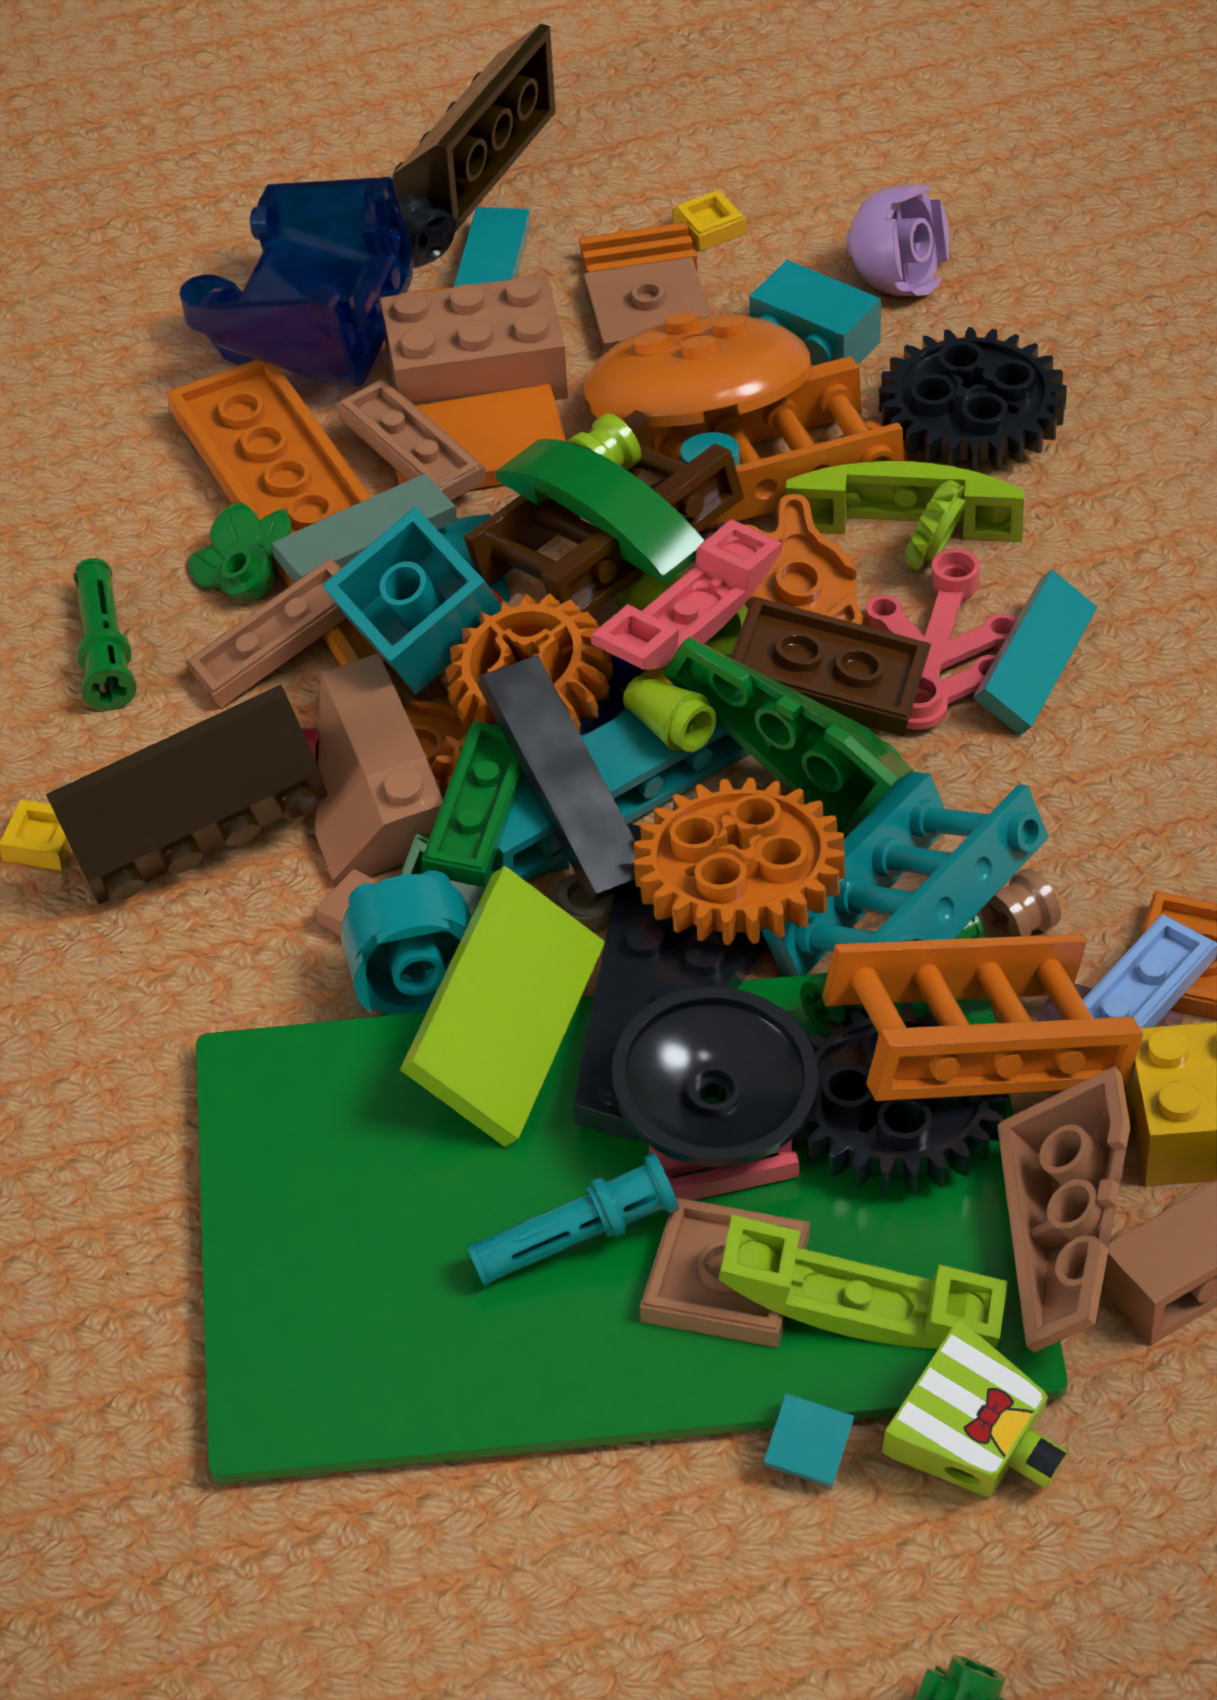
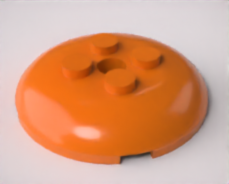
[583,312,812,427]

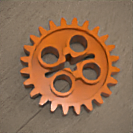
[633,778,845,945]

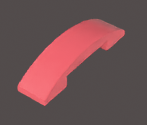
[591,519,782,670]

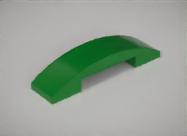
[495,439,705,584]

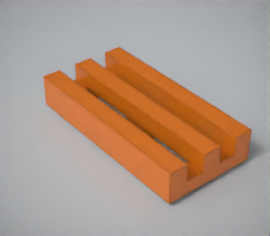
[579,222,697,273]

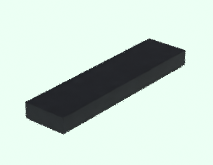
[477,655,636,903]

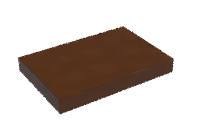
[731,597,931,737]

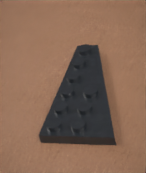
[573,823,767,1142]

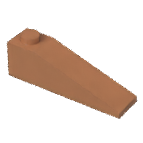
[315,653,443,888]

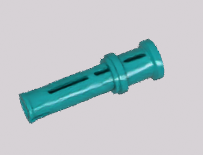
[466,1153,680,1287]

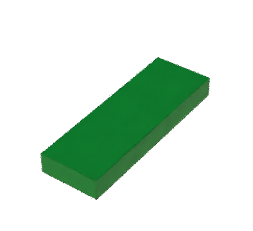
[421,720,524,888]

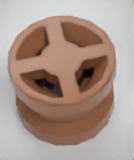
[980,868,1061,937]

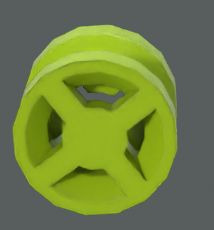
[567,413,641,470]

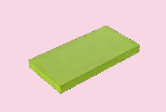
[400,865,605,1147]

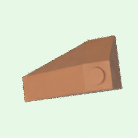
[997,1067,1130,1353]

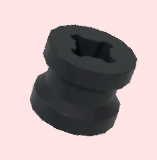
[386,194,456,262]

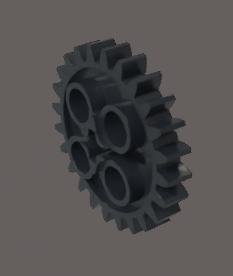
[879,327,1067,472]
[794,1002,1008,1194]

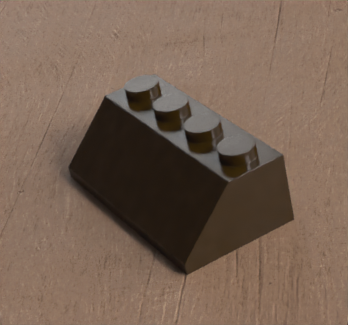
[391,24,556,231]
[46,684,328,905]

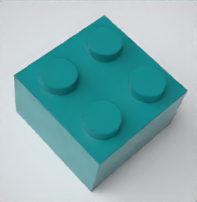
[322,506,501,695]

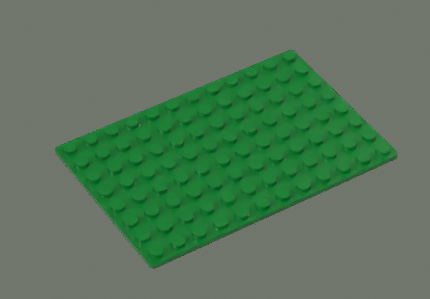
[196,973,1068,1484]

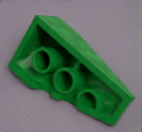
[663,637,914,839]

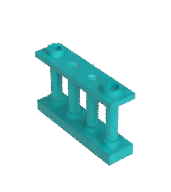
[761,772,1049,977]

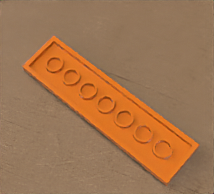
[166,355,397,677]

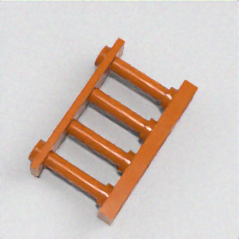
[648,356,904,531]
[822,934,1143,1101]

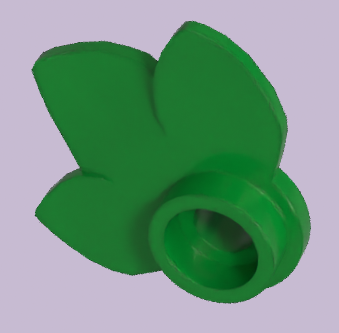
[188,503,291,602]

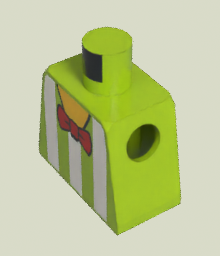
[882,1319,1069,1497]

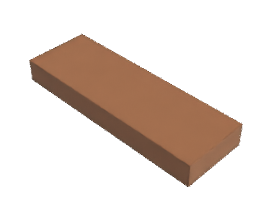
[336,379,486,501]
[185,557,346,708]

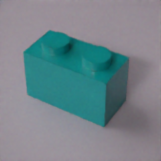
[749,260,881,366]

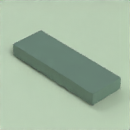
[272,473,457,582]

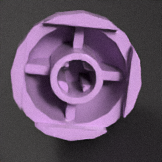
[846,185,949,296]

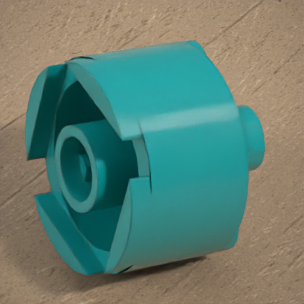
[340,870,471,1016]

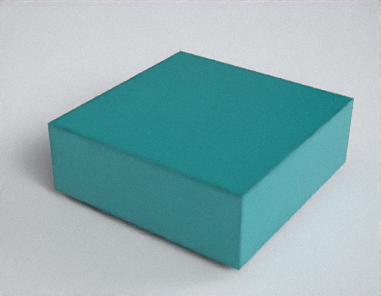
[763,1393,855,1489]

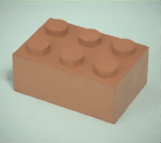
[380,275,568,406]

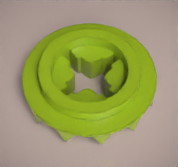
[905,479,966,571]

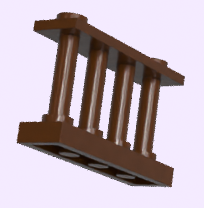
[464,410,744,615]

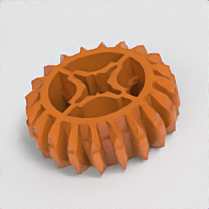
[445,593,614,734]

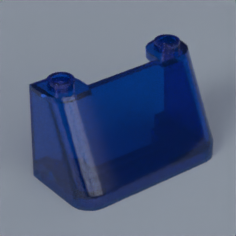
[200,177,413,387]

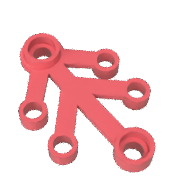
[866,548,1017,730]

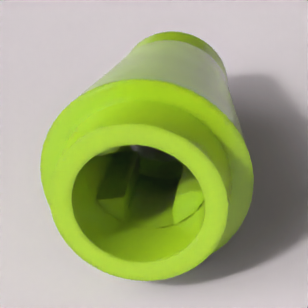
[623,675,716,752]

